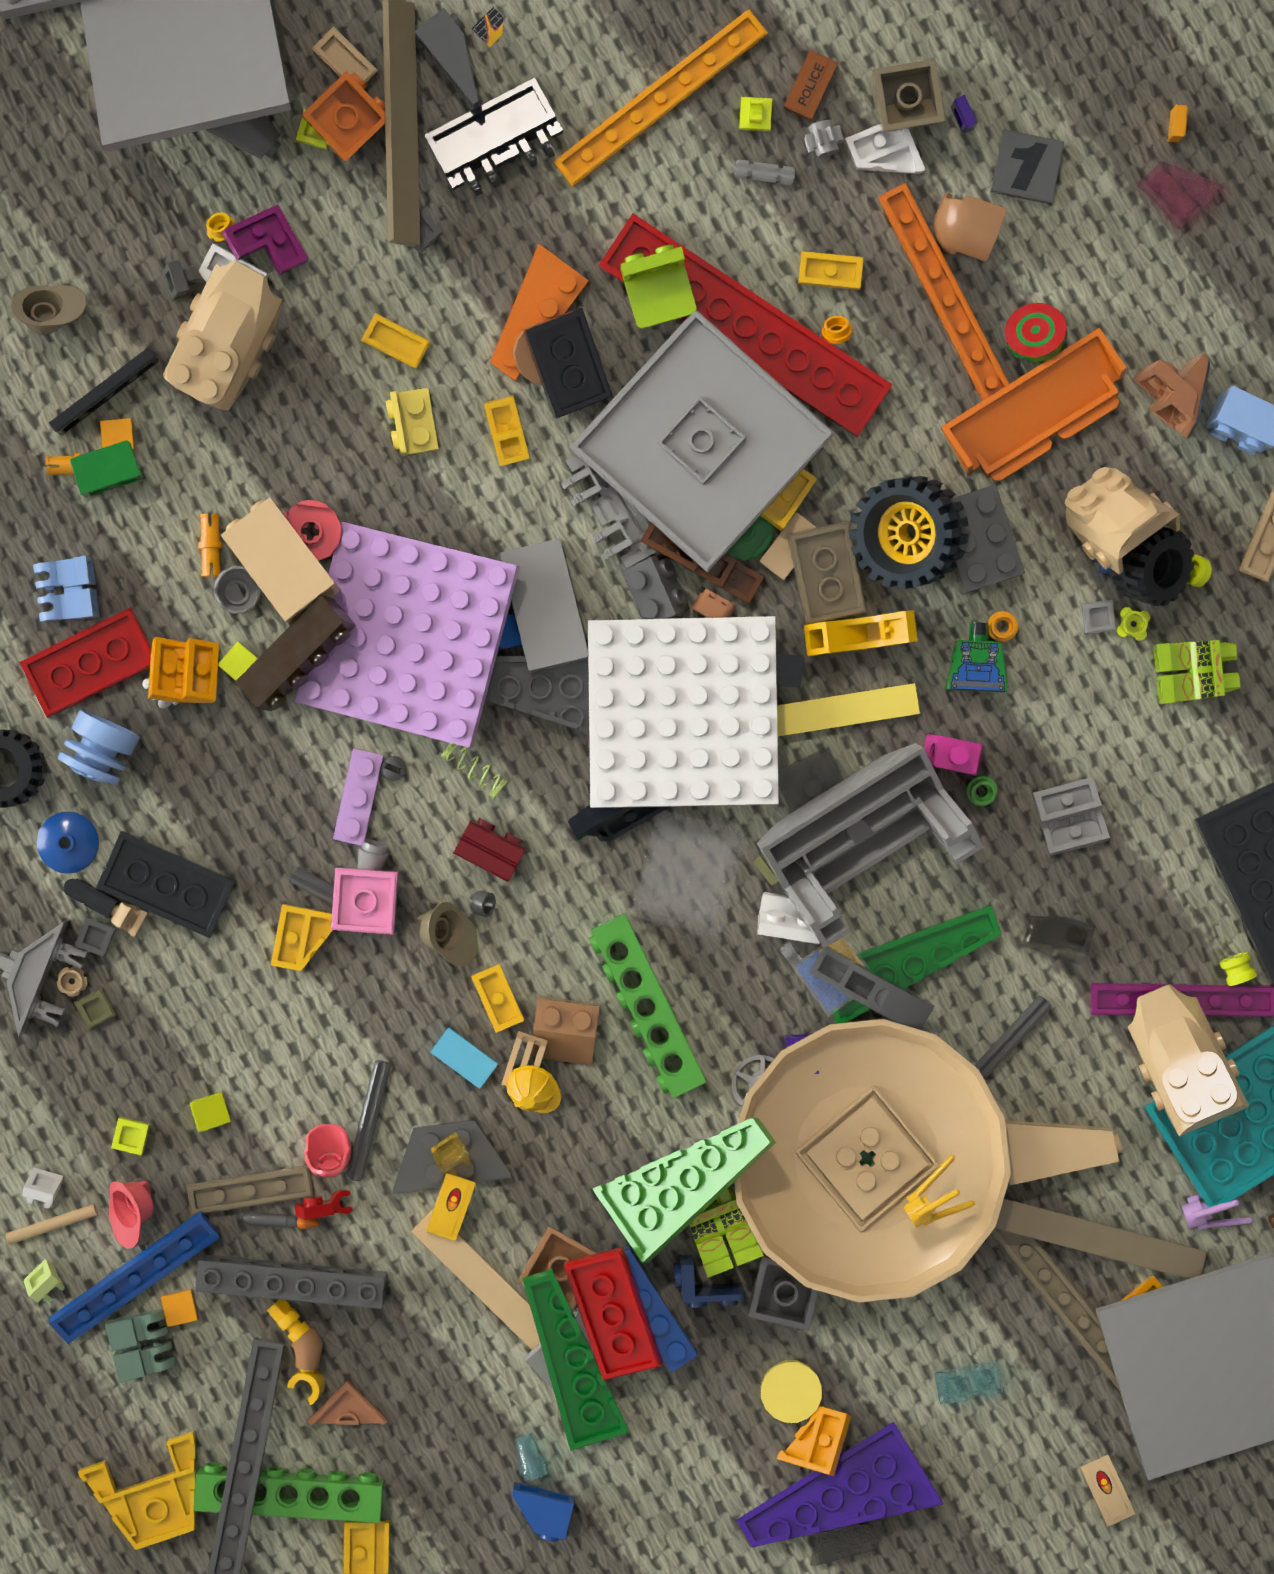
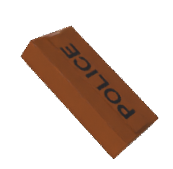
[783,50,838,121]

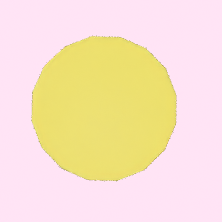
[761,1360,822,1423]

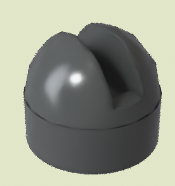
[381,756,406,781]
[469,891,496,917]

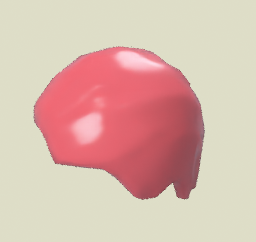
[304,1124,352,1178]

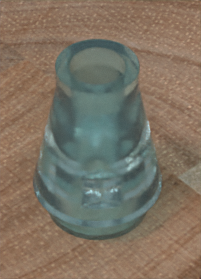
[514,1433,549,1482]

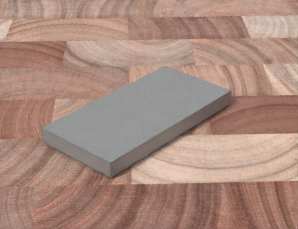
[500,538,589,673]

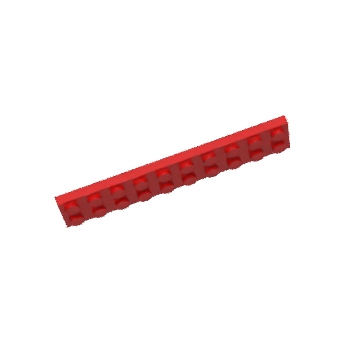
[599,213,893,438]

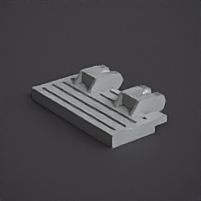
[561,455,657,569]

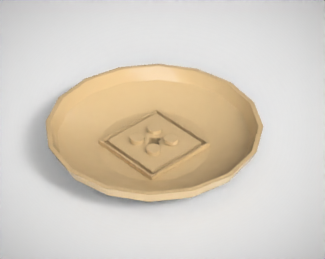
[734,1019,1011,1303]

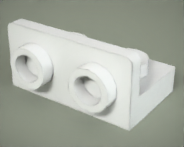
[758,892,819,944]

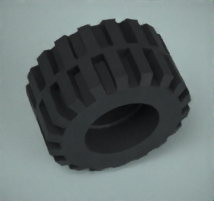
[1111,526,1194,606]
[0,730,46,808]

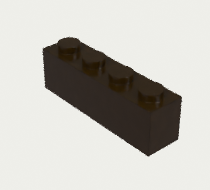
[235,595,356,711]

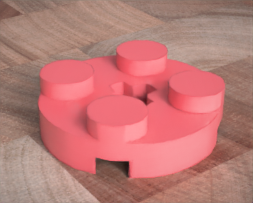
[284,500,342,562]

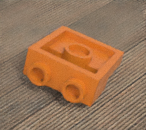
[301,71,385,162]

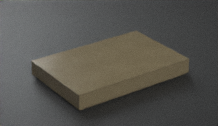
[787,521,867,625]

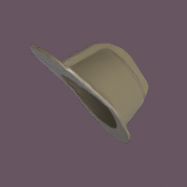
[11,285,87,335]
[417,902,479,966]

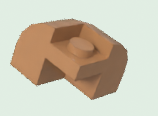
[933,192,1007,262]

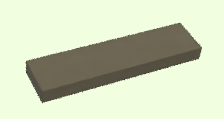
[186,1165,314,1216]

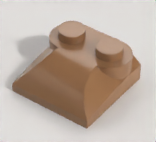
[518,1226,597,1310]

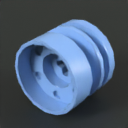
[58,710,140,785]

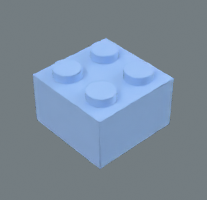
[1204,386,1274,455]

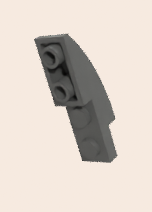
[809,946,934,1030]

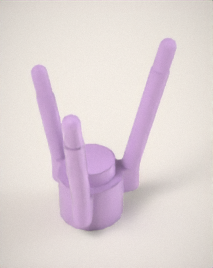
[1182,1194,1253,1231]

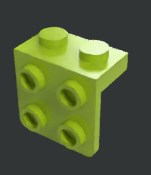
[621,245,696,329]

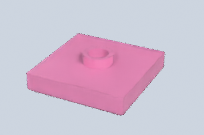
[331,867,399,935]

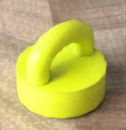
[1186,555,1212,587]

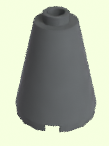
[206,116,281,159]

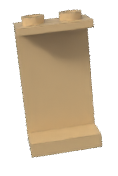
[221,497,341,625]

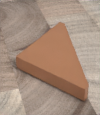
[307,1380,388,1425]

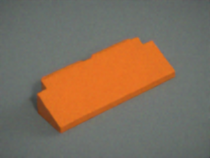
[941,328,1127,482]

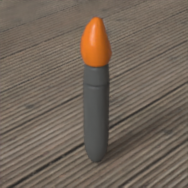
[242,1213,319,1229]

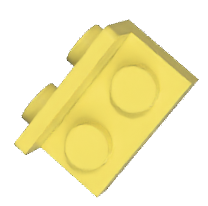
[386,388,439,456]

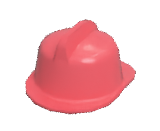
[109,1181,154,1249]

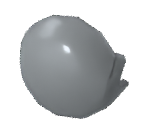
[214,566,261,614]

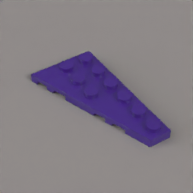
[737,1422,944,1548]

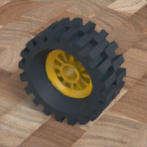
[849,476,969,589]

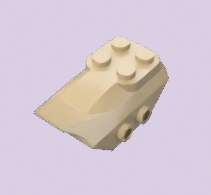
[163,259,282,411]
[1064,467,1180,574]
[1128,984,1249,1136]

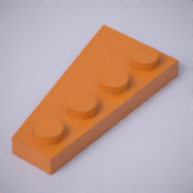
[490,244,589,382]

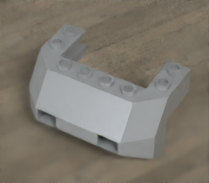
[756,743,984,948]

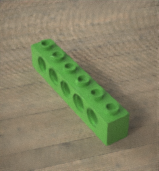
[589,913,706,1098]
[193,1462,385,1523]

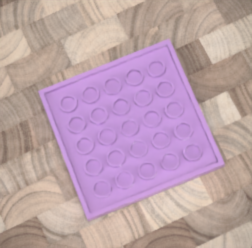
[295,522,520,749]

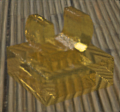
[430,1132,471,1175]

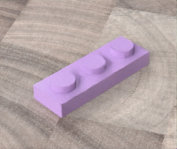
[333,748,384,846]

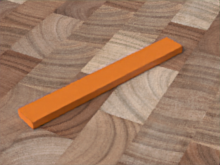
[878,183,1010,401]

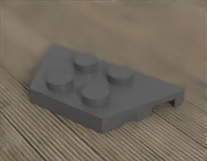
[393,1119,512,1194]

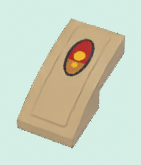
[1080,1455,1136,1527]

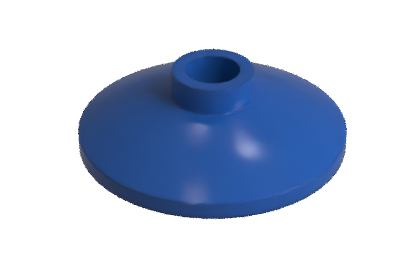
[37,812,99,873]

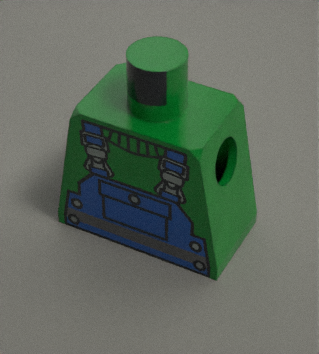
[945,622,1008,693]

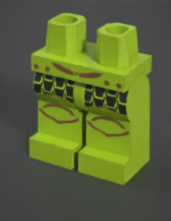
[1153,640,1241,704]
[689,1186,764,1278]

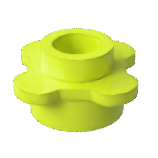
[1116,607,1151,641]

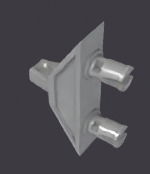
[0,920,89,1037]

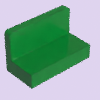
[70,440,145,498]

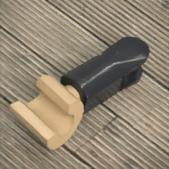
[64,878,148,937]

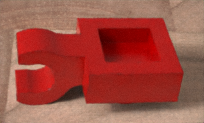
[295,1189,353,1220]

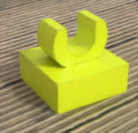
[739,97,772,132]

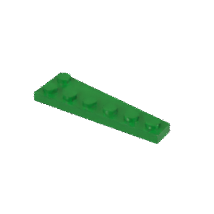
[831,905,1002,1024]
[522,1269,629,1451]

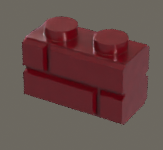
[453,817,526,882]

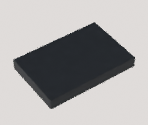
[523,308,613,419]

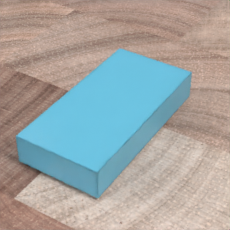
[430,1027,498,1089]

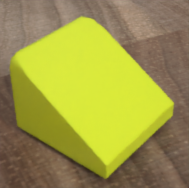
[190,1092,231,1132]

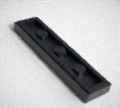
[49,348,159,435]

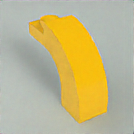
[803,610,918,656]

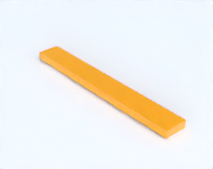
[553,9,768,188]

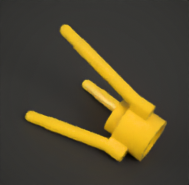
[903,1155,975,1228]

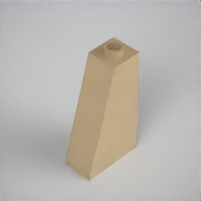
[1005,1120,1122,1185]

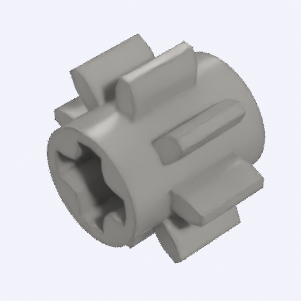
[804,120,844,158]

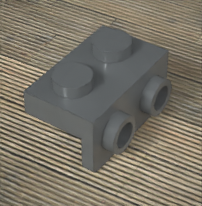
[621,554,689,619]

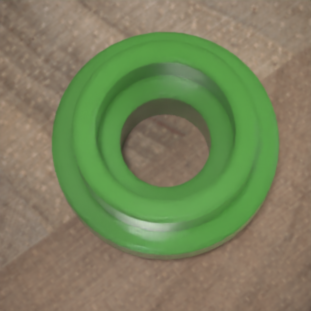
[966,775,997,806]

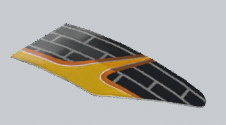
[472,7,503,47]

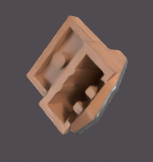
[1132,353,1210,439]

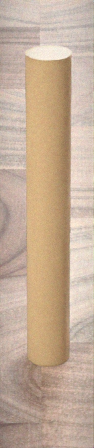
[6,1204,98,1245]

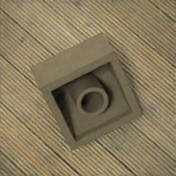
[870,59,945,133]

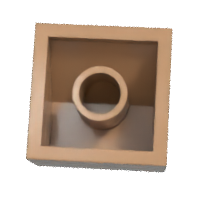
[531,996,600,1065]

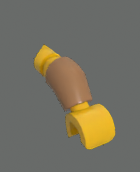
[267,1299,325,1405]

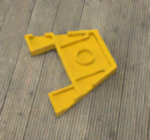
[78,1431,196,1550]

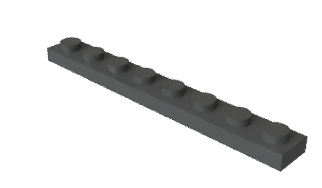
[208,1339,285,1574]

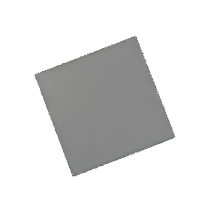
[1081,600,1116,634]

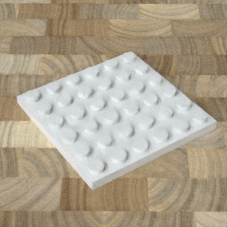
[588,616,779,808]

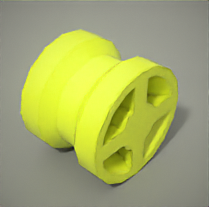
[1219,952,1257,986]

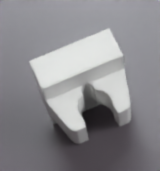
[22,1168,63,1208]

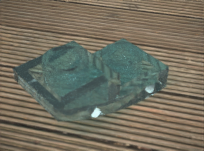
[934,1360,1004,1404]

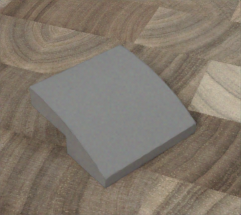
[1033,777,1110,857]

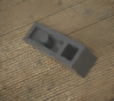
[415,8,479,109]

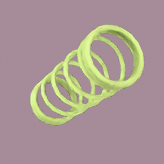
[441,743,508,799]

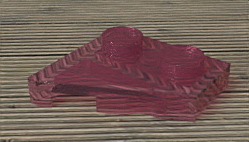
[1137,161,1224,230]

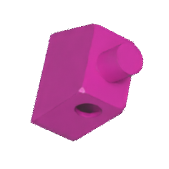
[924,734,984,776]

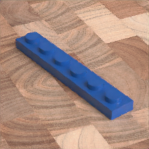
[49,1211,220,1344]

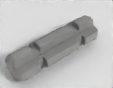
[734,159,796,185]

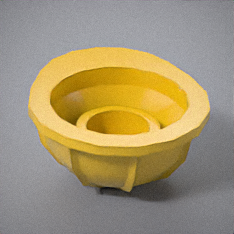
[506,1065,562,1113]

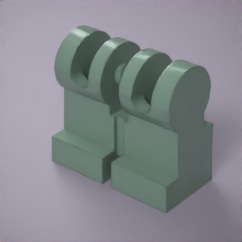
[105,1309,176,1383]

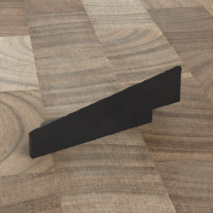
[568,804,670,842]

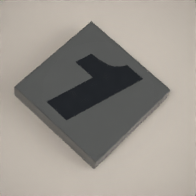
[990,129,1064,204]

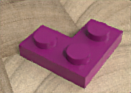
[222,205,308,275]

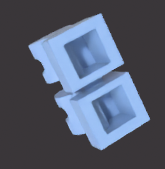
[33,556,100,622]

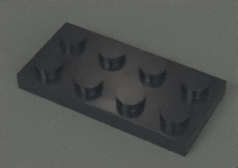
[96,831,236,938]

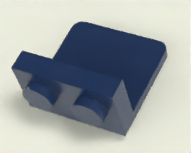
[673,1254,745,1308]

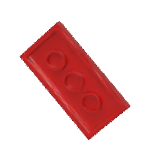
[19,607,152,718]
[563,1247,663,1380]

